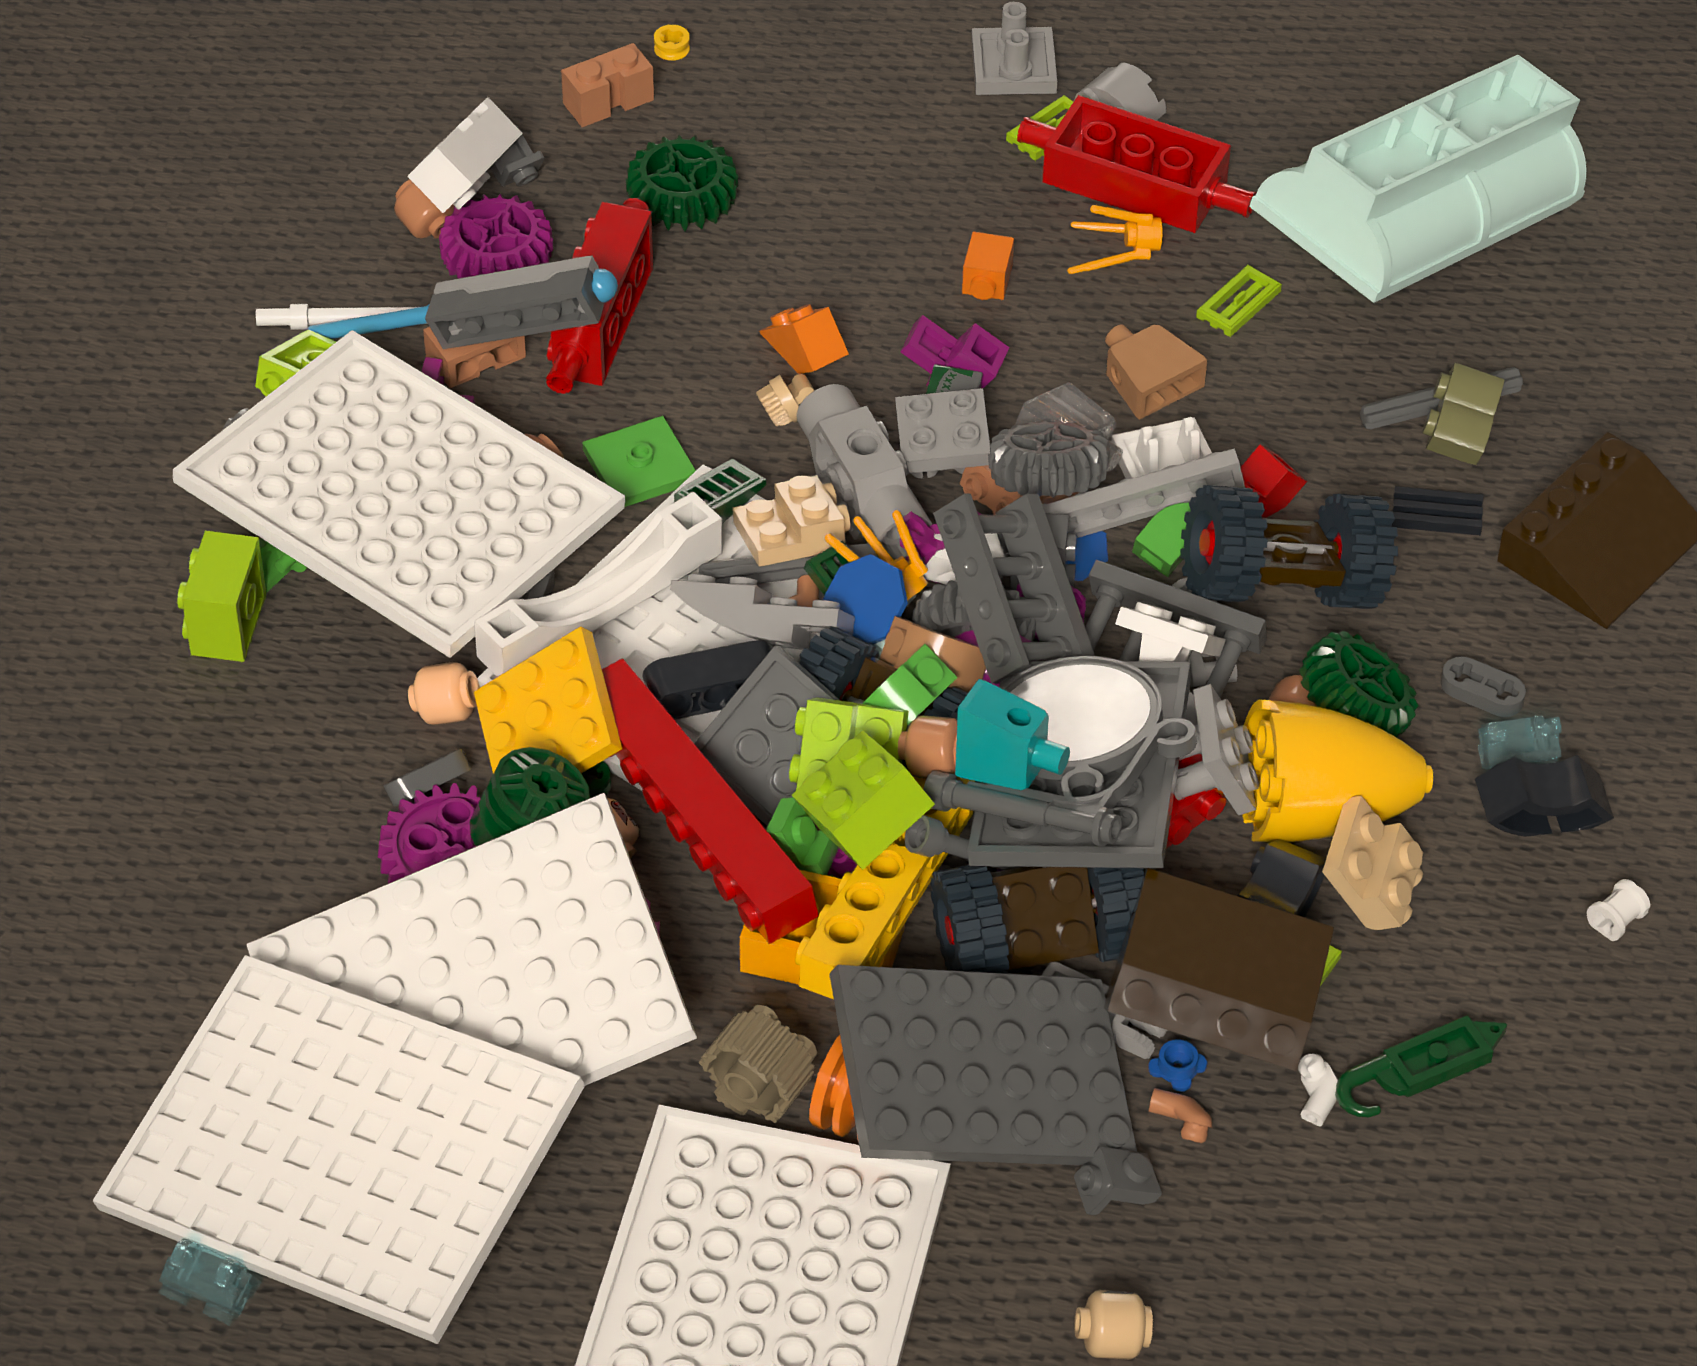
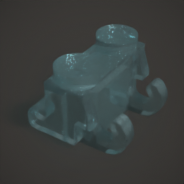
[1478,715,1561,772]
[158,1238,261,1326]

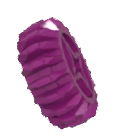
[439,193,553,279]

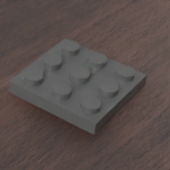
[694,646,840,826]

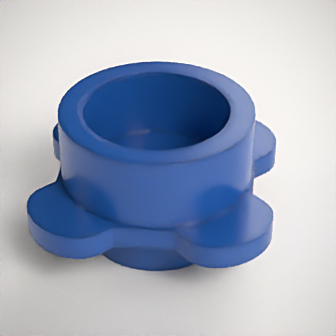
[1148,1040,1207,1091]

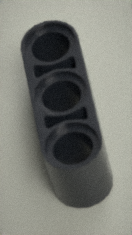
[642,641,772,720]

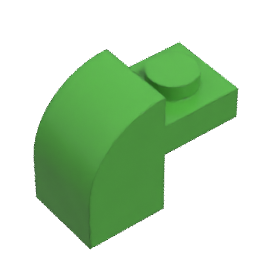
[1132,503,1191,577]
[862,644,958,726]
[766,798,839,876]

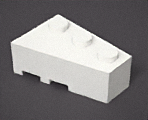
[407,97,523,213]

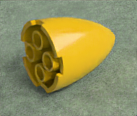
[1242,700,1433,842]

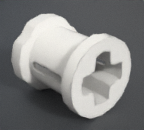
[1587,879,1651,941]

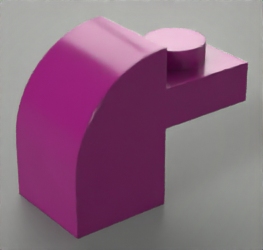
[900,315,1010,388]

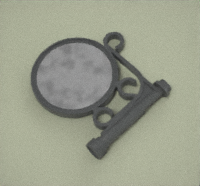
[923,656,1197,847]

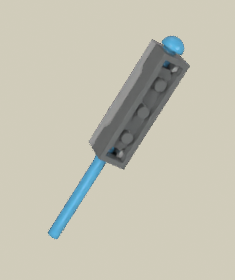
[308,255,618,349]

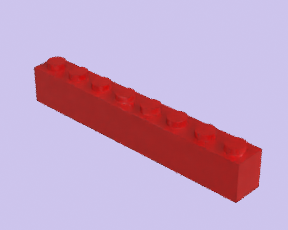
[602,658,819,944]

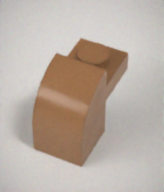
[879,616,986,693]

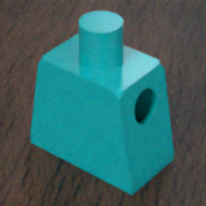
[955,679,1070,790]

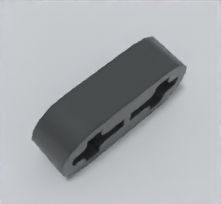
[1441,657,1526,717]
[383,748,472,807]

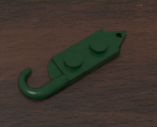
[1335,1015,1507,1118]

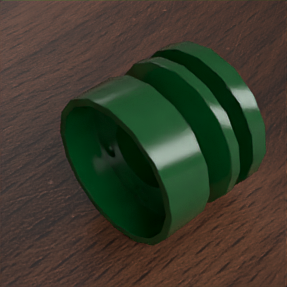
[469,747,590,847]

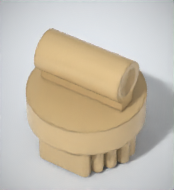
[756,374,815,426]

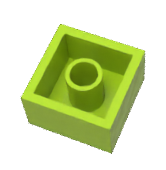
[177,530,267,662]
[792,730,935,870]

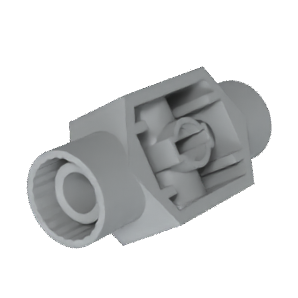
[796,384,932,560]

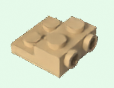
[732,475,850,567]
[1322,796,1423,930]

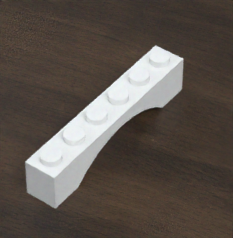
[474,492,722,677]

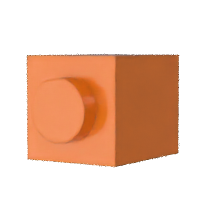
[962,232,1014,300]

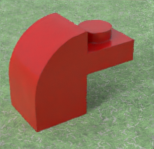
[1240,444,1307,518]

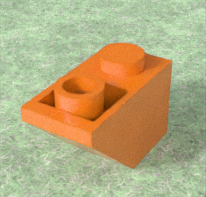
[759,304,849,374]

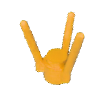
[1067,205,1162,274]
[825,510,928,600]

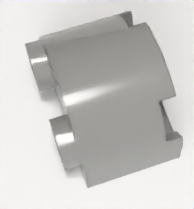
[1074,62,1166,120]

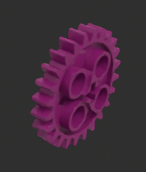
[378,783,480,884]

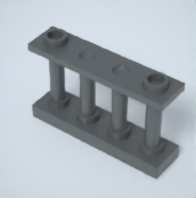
[933,493,1095,684]
[1085,560,1267,698]

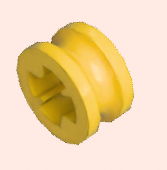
[654,25,690,61]

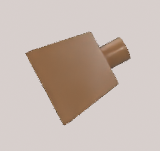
[1105,325,1207,420]

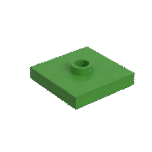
[582,416,696,507]

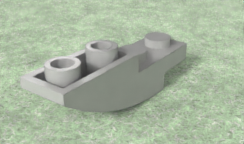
[670,574,855,650]

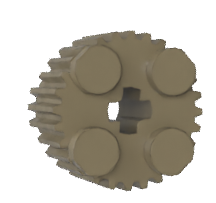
[699,1005,818,1123]

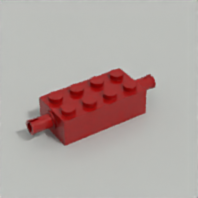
[1017,95,1256,233]
[546,198,653,394]

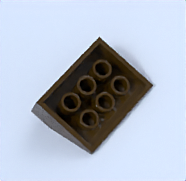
[1497,432,1697,629]
[1104,868,1334,1071]

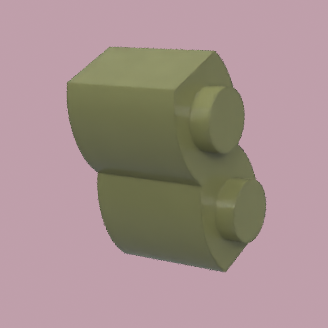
[1422,363,1504,465]

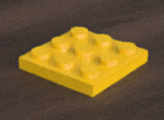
[474,626,622,773]

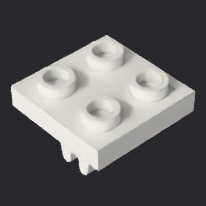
[1111,417,1212,479]
[1115,602,1226,662]

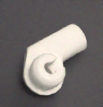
[1298,1054,1338,1126]

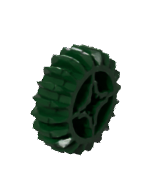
[626,134,738,232]
[1299,631,1418,738]

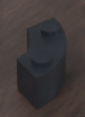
[1475,755,1614,837]
[1238,839,1326,918]

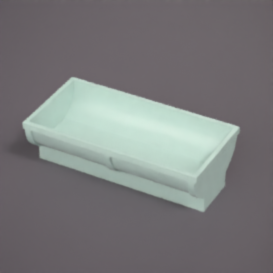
[1249,55,1587,303]

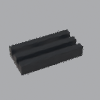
[1392,486,1483,536]

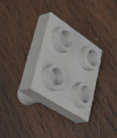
[971,2,1057,95]
[895,388,990,478]
[1174,684,1259,816]

